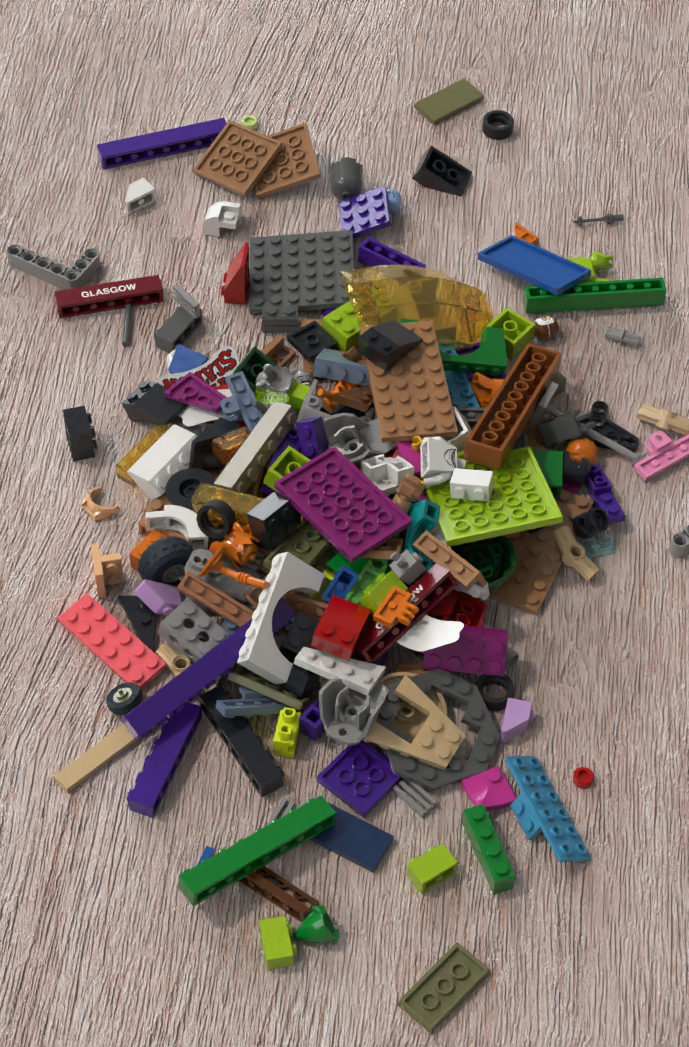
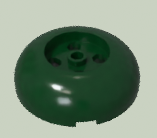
[450,535,516,596]

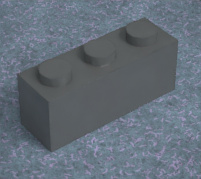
[154,306,203,353]

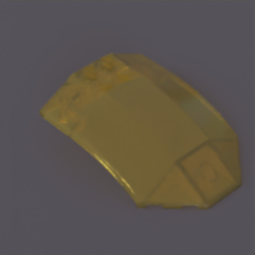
[340,265,494,349]

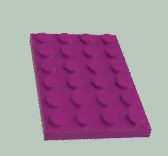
[274,446,412,563]

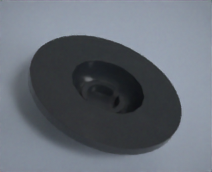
[165,468,217,510]

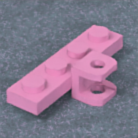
[634,430,689,481]

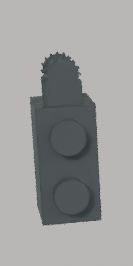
[538,409,595,447]

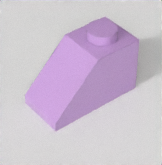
[135,579,182,616]
[500,698,535,743]

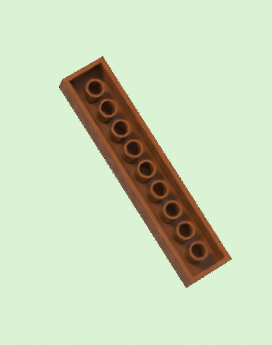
[463,343,562,470]

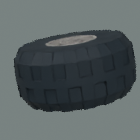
[138,536,197,587]

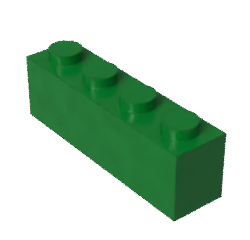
[462,804,515,895]

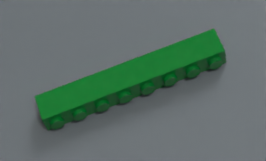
[523,277,666,314]
[178,795,336,907]

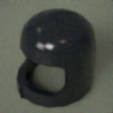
[562,450,591,483]

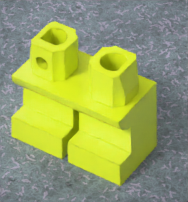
[273,707,301,758]

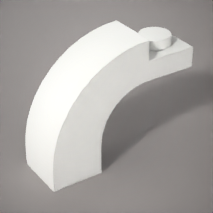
[145,505,208,550]

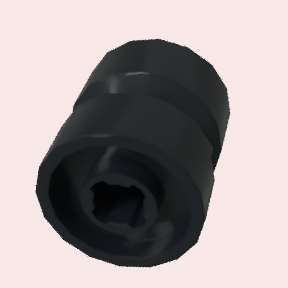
[573,508,609,539]

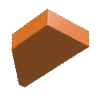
[514,222,540,245]

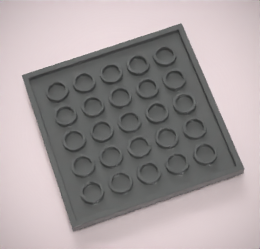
[249,230,355,315]

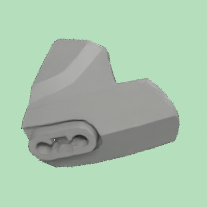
[324,413,396,469]
[184,548,260,614]
[319,678,389,746]

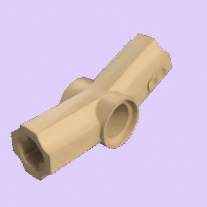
[638,404,689,435]
[553,525,600,581]
[156,642,190,678]

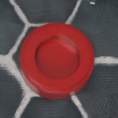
[573,767,594,789]

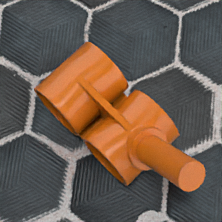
[317,380,352,410]

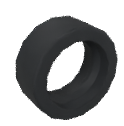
[482,110,514,140]
[196,499,236,539]
[476,674,514,711]

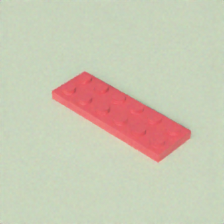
[57,593,167,690]

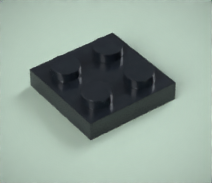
[287,320,338,362]

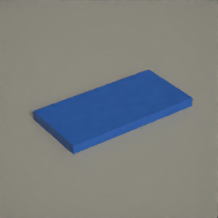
[477,235,591,295]

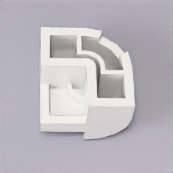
[202,201,243,237]
[360,454,414,496]

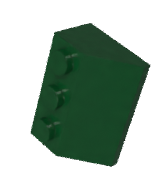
[233,346,297,404]

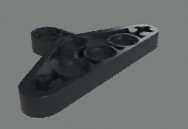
[564,401,639,452]

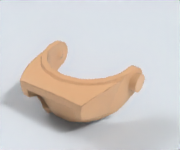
[81,487,120,520]

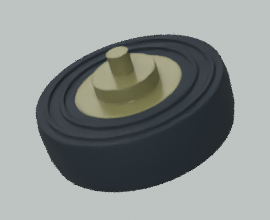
[106,682,143,715]

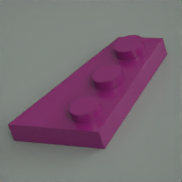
[164,372,229,414]

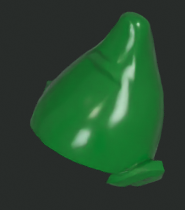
[293,905,340,945]

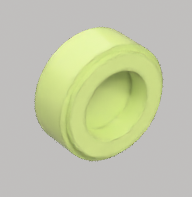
[241,115,258,130]

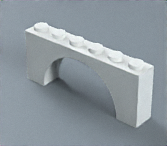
[237,552,325,685]

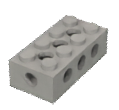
[157,597,237,686]

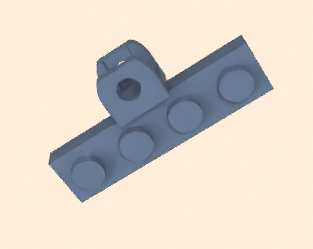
[220,371,263,433]
[216,686,298,718]

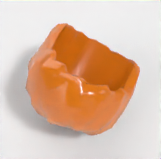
[565,437,598,465]

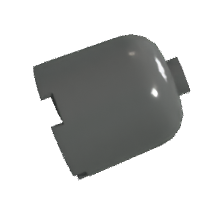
[330,157,363,200]

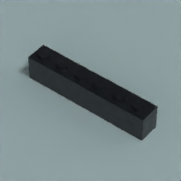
[199,685,285,798]

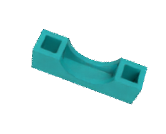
[404,499,440,583]

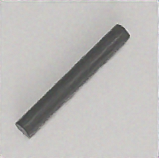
[122,303,132,347]

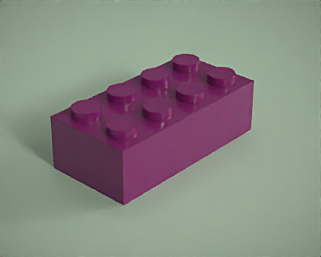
[423,626,508,676]

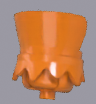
[470,372,504,408]
[210,522,260,570]

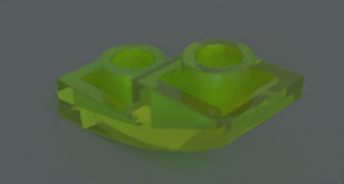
[254,387,291,406]

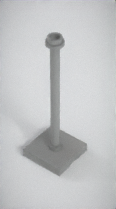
[527,381,643,465]

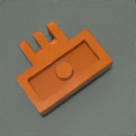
[373,586,419,628]

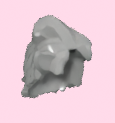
[256,364,297,395]

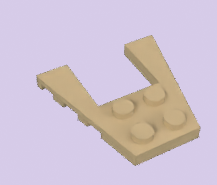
[363,675,466,770]

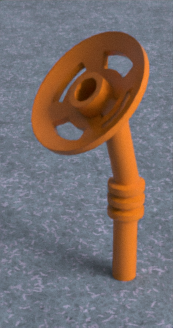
[198,544,269,589]

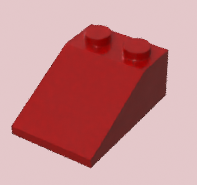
[221,242,250,305]
[311,595,371,661]

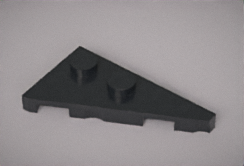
[118,596,156,652]

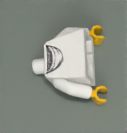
[411,436,466,488]

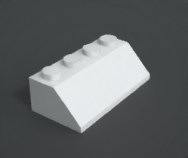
[127,424,197,500]

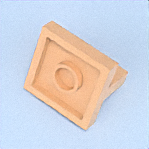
[90,543,124,599]

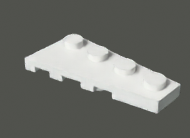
[294,647,386,695]

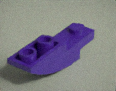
[585,464,625,524]

